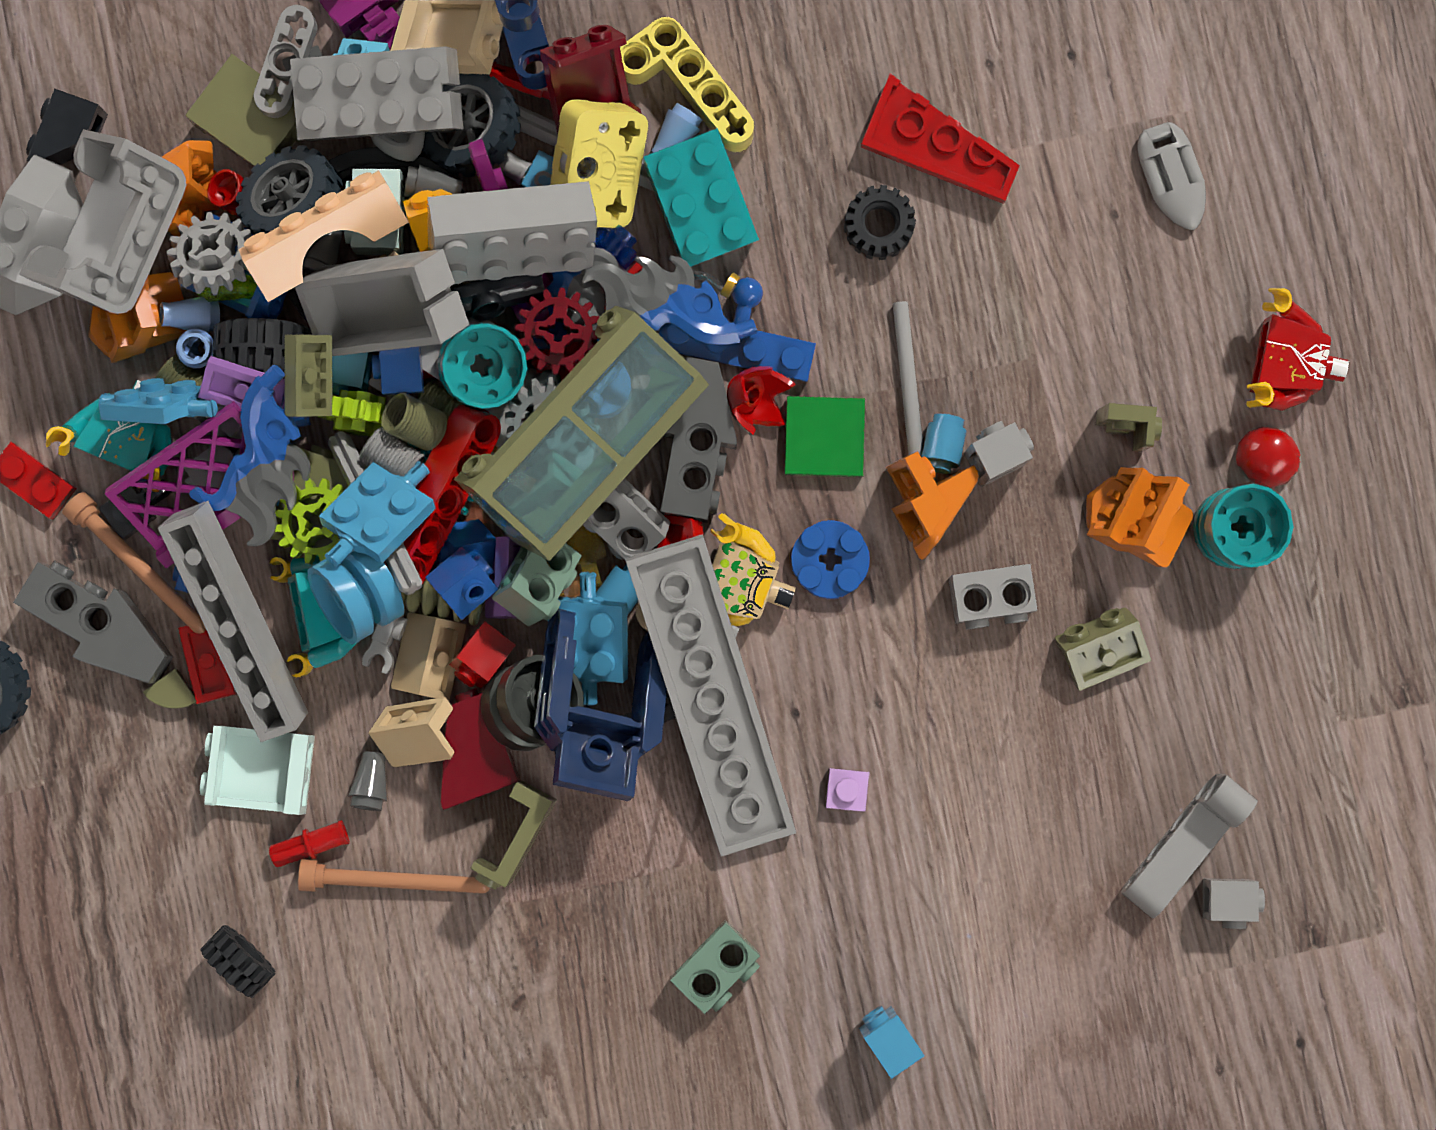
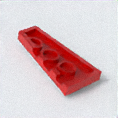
[861,73,1020,204]

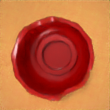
[1236,427,1301,488]

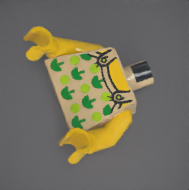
[710,513,796,627]

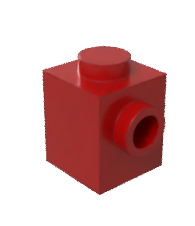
[449,621,516,689]

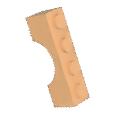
[238,170,409,302]

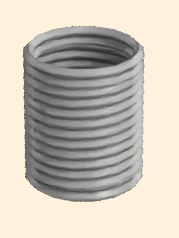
[359,427,425,476]

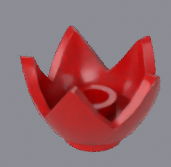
[727,366,796,435]

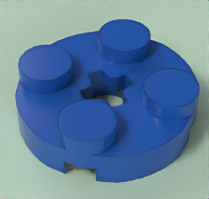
[791,520,870,599]

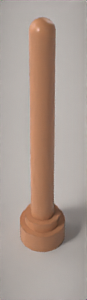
[62,492,206,634]
[298,859,490,893]

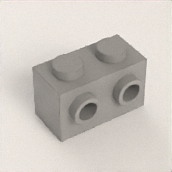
[964,421,1034,487]

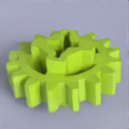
[318,389,387,436]
[275,478,344,565]

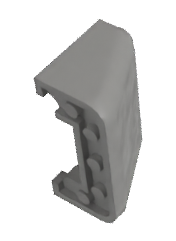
[19,129,186,314]

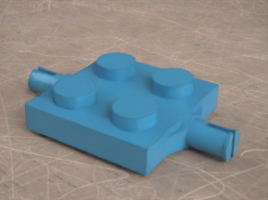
[99,378,218,424]
[319,461,436,567]
[548,572,628,705]

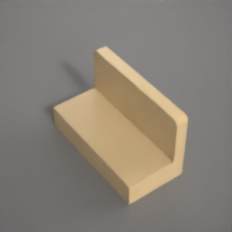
[391,612,466,701]
[368,697,455,767]

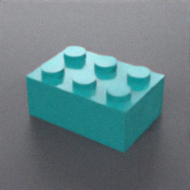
[642,128,759,267]

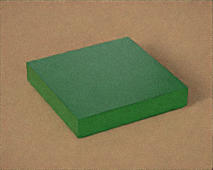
[785,396,865,477]

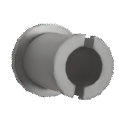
[492,151,532,185]

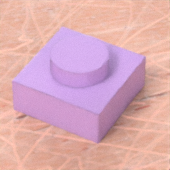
[825,768,869,812]

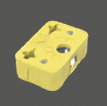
[550,99,648,228]

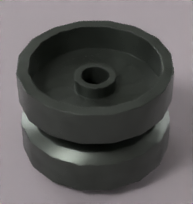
[481,655,584,751]

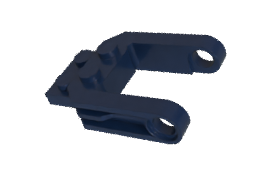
[495,0,549,90]
[534,608,667,801]

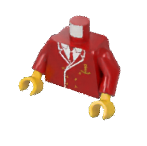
[1246,288,1349,411]

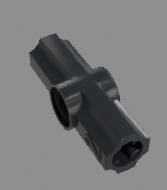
[450,275,545,321]

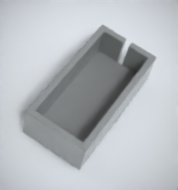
[290,46,464,141]
[427,181,597,284]
[295,249,469,356]

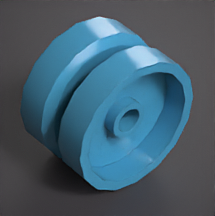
[307,551,404,645]

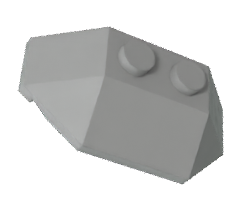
[0,155,83,315]

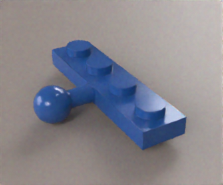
[656,277,816,382]

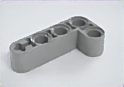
[1121,774,1258,918]

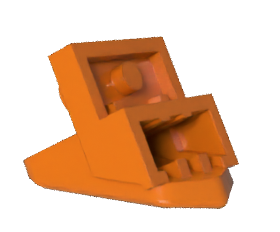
[162,140,219,237]
[88,272,187,363]
[886,451,979,560]
[1086,467,1193,567]

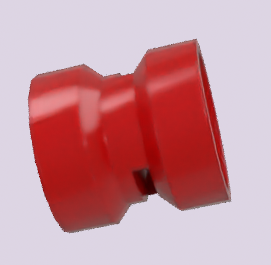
[207,169,244,218]

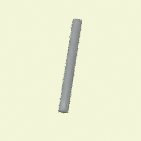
[892,301,923,456]

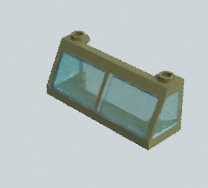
[454,306,709,561]

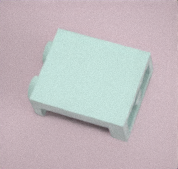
[200,725,315,815]

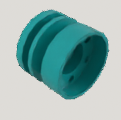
[437,323,527,409]
[1193,484,1294,569]

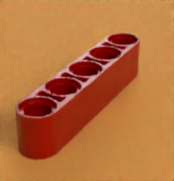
[384,404,501,584]

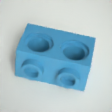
[859,1006,925,1079]

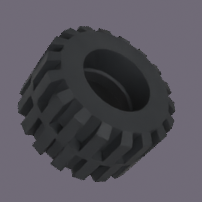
[213,318,312,379]

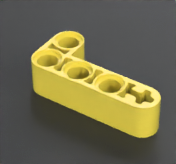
[620,17,754,152]

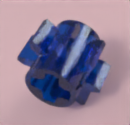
[594,224,637,270]

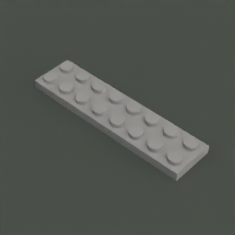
[626,534,796,857]

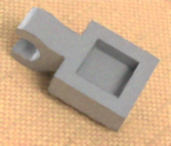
[362,609,408,674]

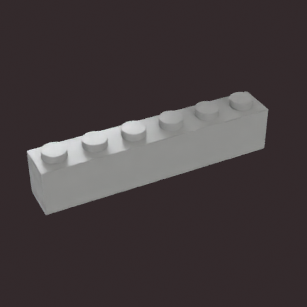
[158,501,309,742]

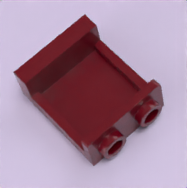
[540,25,642,134]

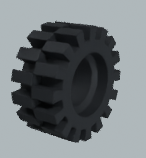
[844,185,916,260]
[200,925,276,998]

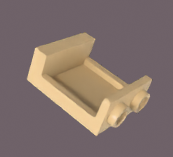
[391,0,509,74]

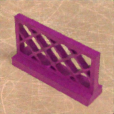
[105,401,294,568]

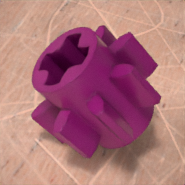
[360,5,400,51]

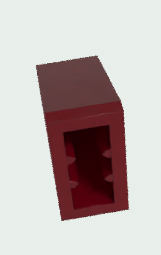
[440,688,521,810]

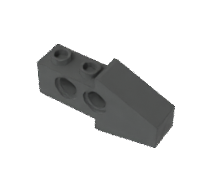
[661,357,737,523]
[13,560,174,684]

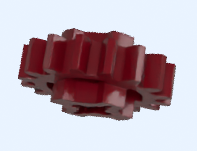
[515,288,600,376]

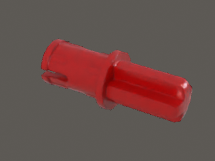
[269,820,350,867]

